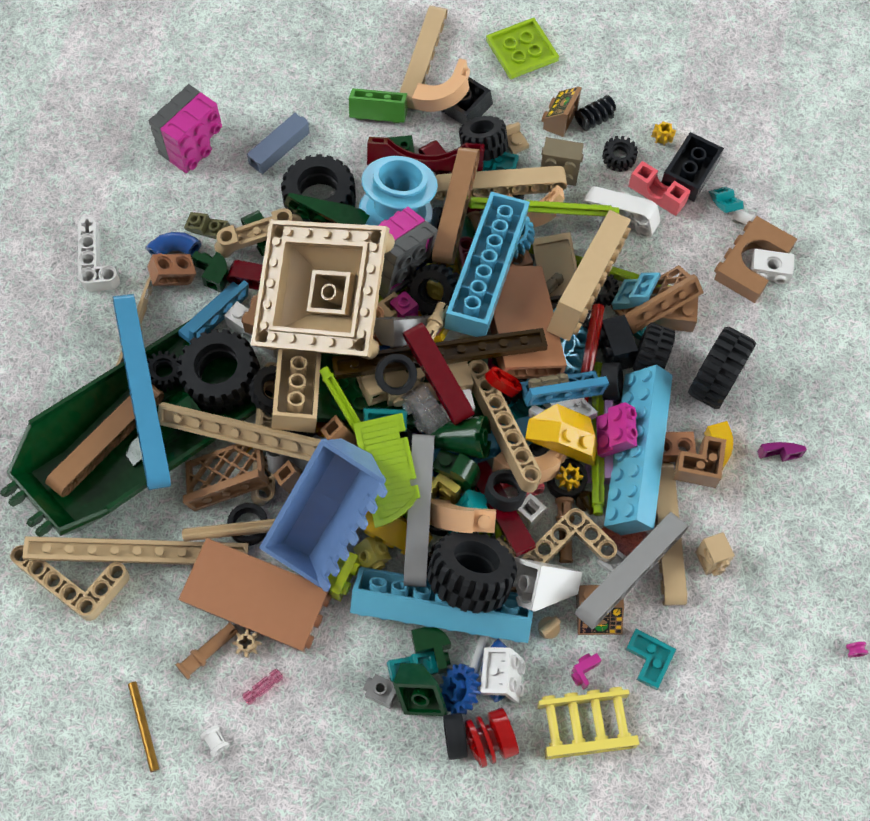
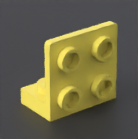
[431,473,461,505]

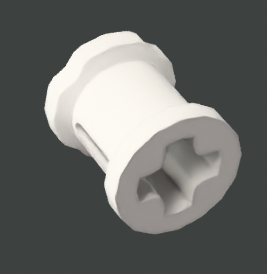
[200,725,230,757]

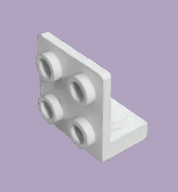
[480,647,526,703]

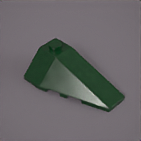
[284,193,370,225]
[122,389,201,468]

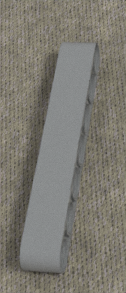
[403,434,435,587]
[575,512,689,629]

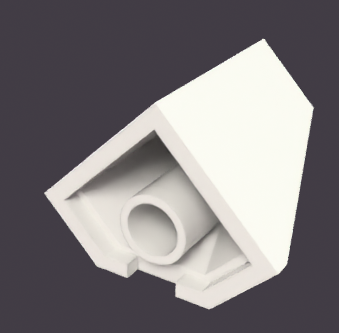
[513,557,582,611]

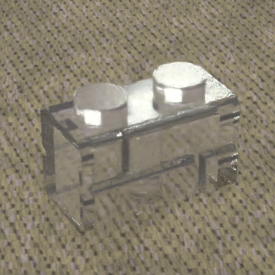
[401,383,449,435]

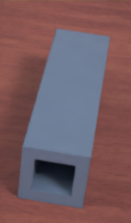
[247,113,310,174]

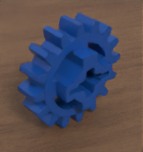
[439,664,481,715]

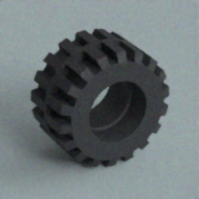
[459,116,508,161]
[407,263,459,315]
[633,322,675,371]

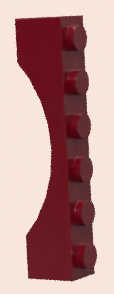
[367,137,484,173]

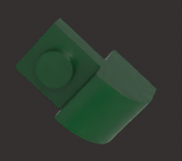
[192,251,229,293]
[433,449,481,492]
[411,627,451,674]

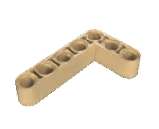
[511,508,617,592]
[10,545,130,621]

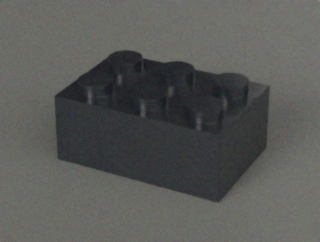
[661,132,724,202]

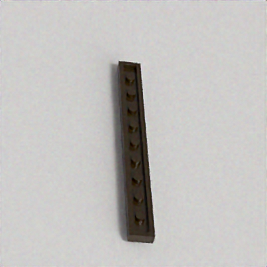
[332,328,548,380]

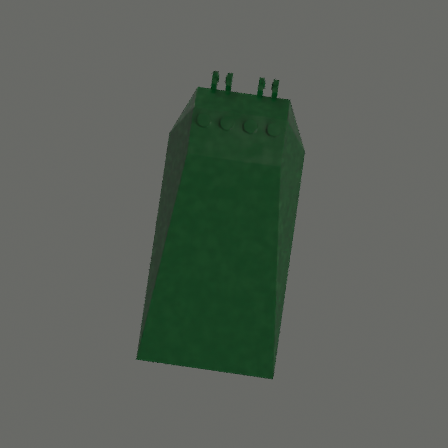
[0,319,273,537]

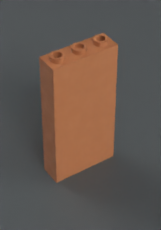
[490,265,567,379]
[178,538,332,652]

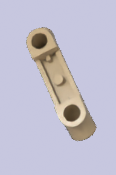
[214,208,303,258]

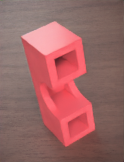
[628,161,691,216]

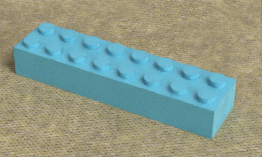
[444,192,530,337]
[604,365,673,536]
[350,567,533,643]

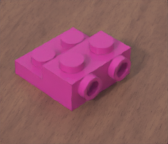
[596,402,638,458]

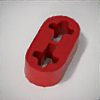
[485,366,522,397]

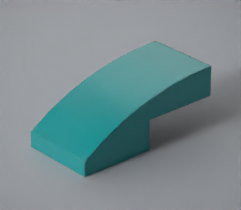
[708,186,744,213]
[387,651,438,682]

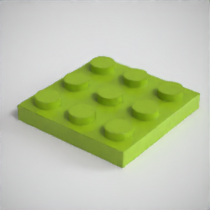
[486,17,559,80]

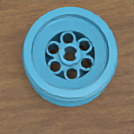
[359,156,438,226]

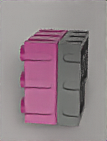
[148,84,222,173]
[378,207,438,299]

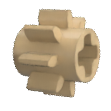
[232,629,262,658]

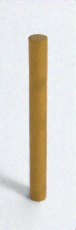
[128,681,159,773]

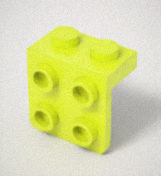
[328,552,361,602]

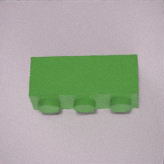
[349,88,407,123]

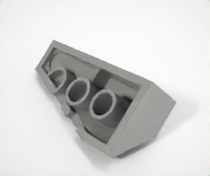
[373,315,446,349]

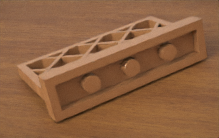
[611,265,704,334]
[183,444,269,511]

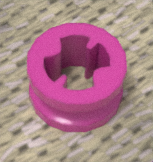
[846,642,869,658]

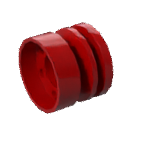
[465,707,519,768]

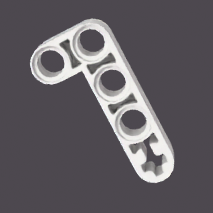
[582,186,660,238]
[78,217,120,292]

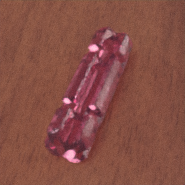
[242,669,283,705]

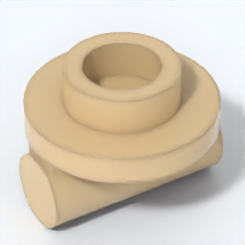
[538,616,561,639]

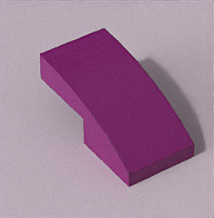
[757,442,807,462]

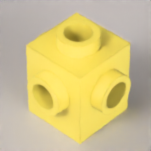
[353,536,392,570]

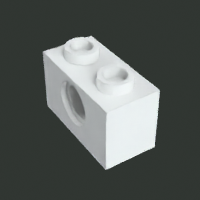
[750,249,794,285]

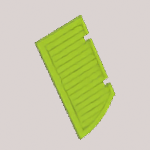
[353,413,421,528]

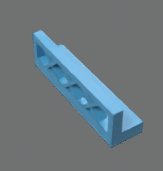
[178,281,249,344]
[520,371,609,407]

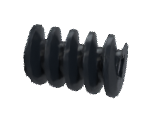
[574,95,616,132]

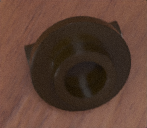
[575,491,593,515]

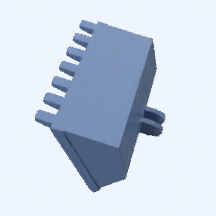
[259,438,387,592]

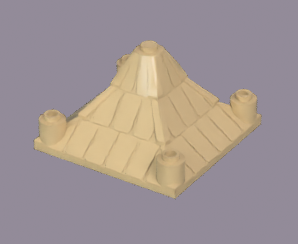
[251,220,395,360]

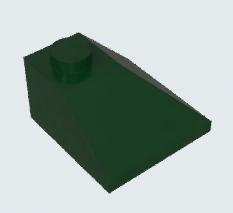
[393,663,448,717]

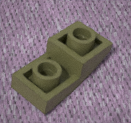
[184,212,230,239]

